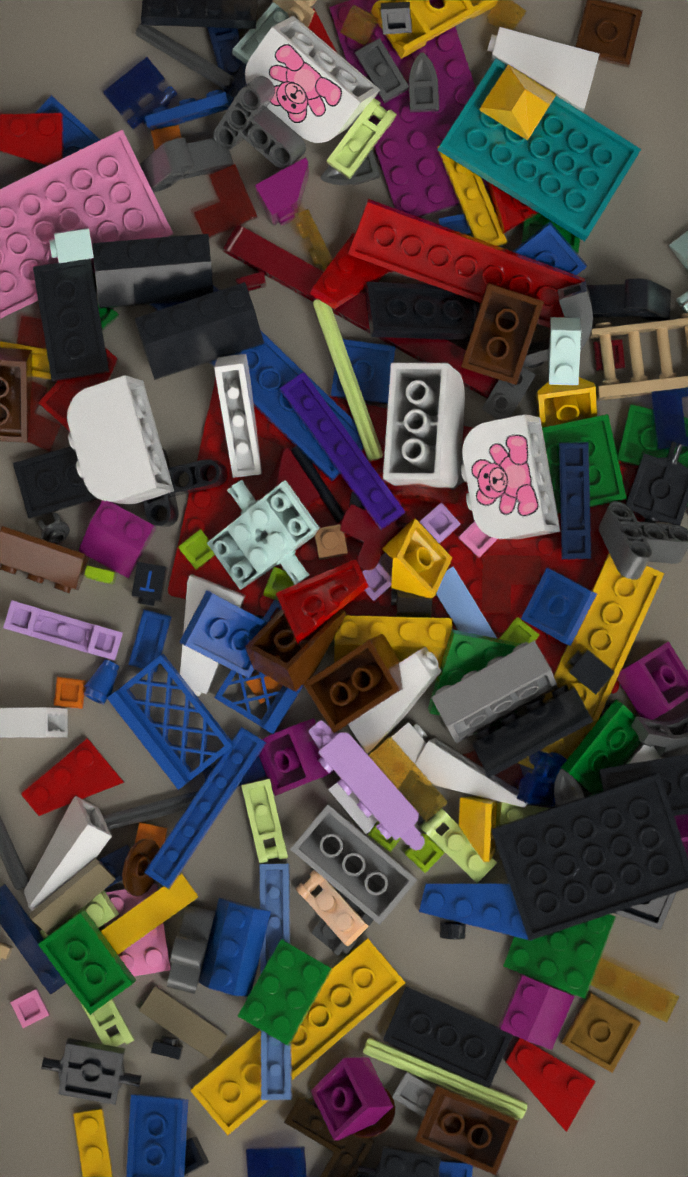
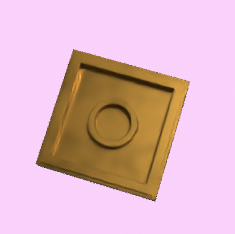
[561,993,641,1073]

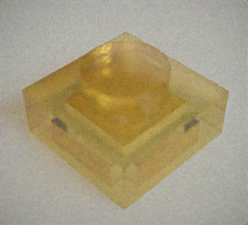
[486,0,527,30]
[340,5,379,46]

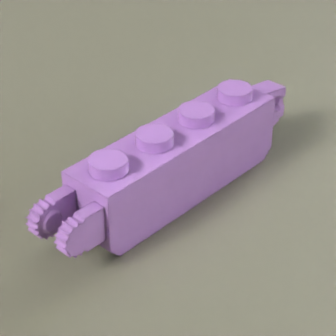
[308,720,425,851]

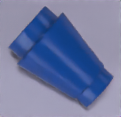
[84,659,120,705]

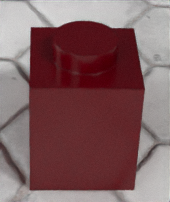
[276,447,321,508]

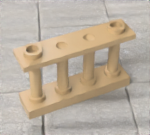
[589,313,688,401]

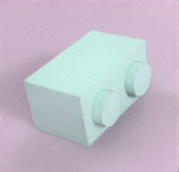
[49,228,94,263]
[548,317,581,385]

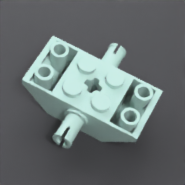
[207,480,320,590]

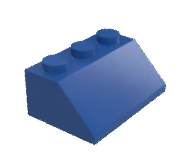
[199,898,271,997]

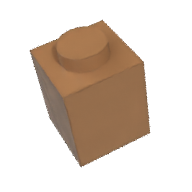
[315,524,348,560]

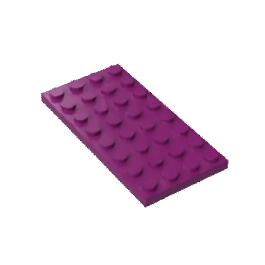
[329,0,491,218]

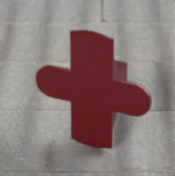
[340,496,403,570]

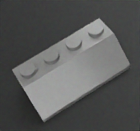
[431,641,558,743]
[290,804,417,925]

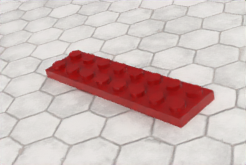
[348,199,585,328]

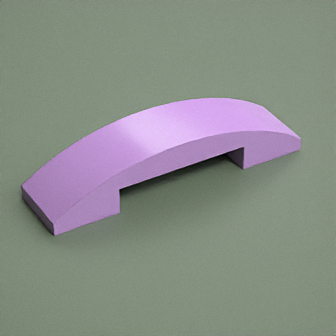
[363,502,461,601]
[3,600,123,661]

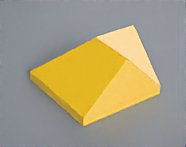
[479,64,556,140]
[535,377,597,428]
[382,518,452,599]
[459,796,497,862]

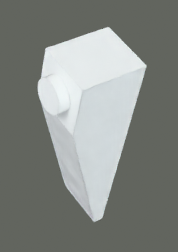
[214,354,262,478]
[412,738,533,807]

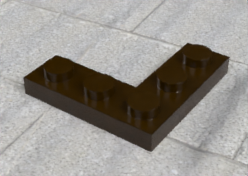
[284,1096,374,1177]

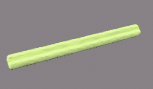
[313,299,383,461]
[363,1038,528,1119]

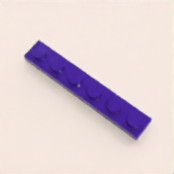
[280,372,405,530]

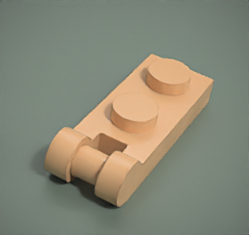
[295,870,369,946]

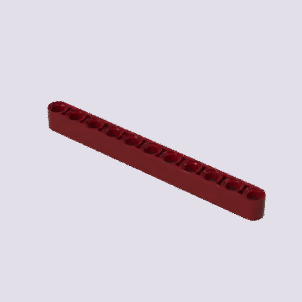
[222,225,499,398]

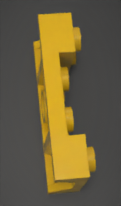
[371,0,499,59]

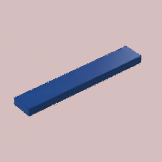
[144,727,266,889]

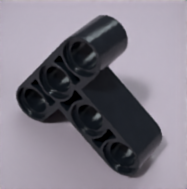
[587,278,671,321]
[143,448,228,527]

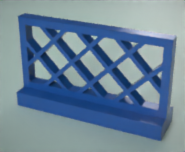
[214,600,304,734]
[107,653,235,790]

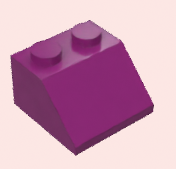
[255,157,309,226]
[78,500,157,579]
[617,641,688,720]
[259,718,335,796]
[498,974,575,1050]
[311,1057,393,1140]

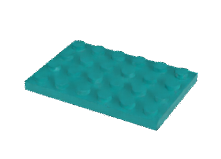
[438,58,641,242]

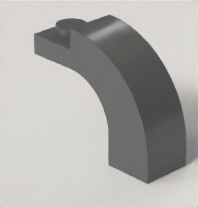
[523,281,593,368]
[631,712,688,757]

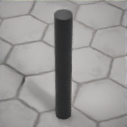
[290,446,345,523]

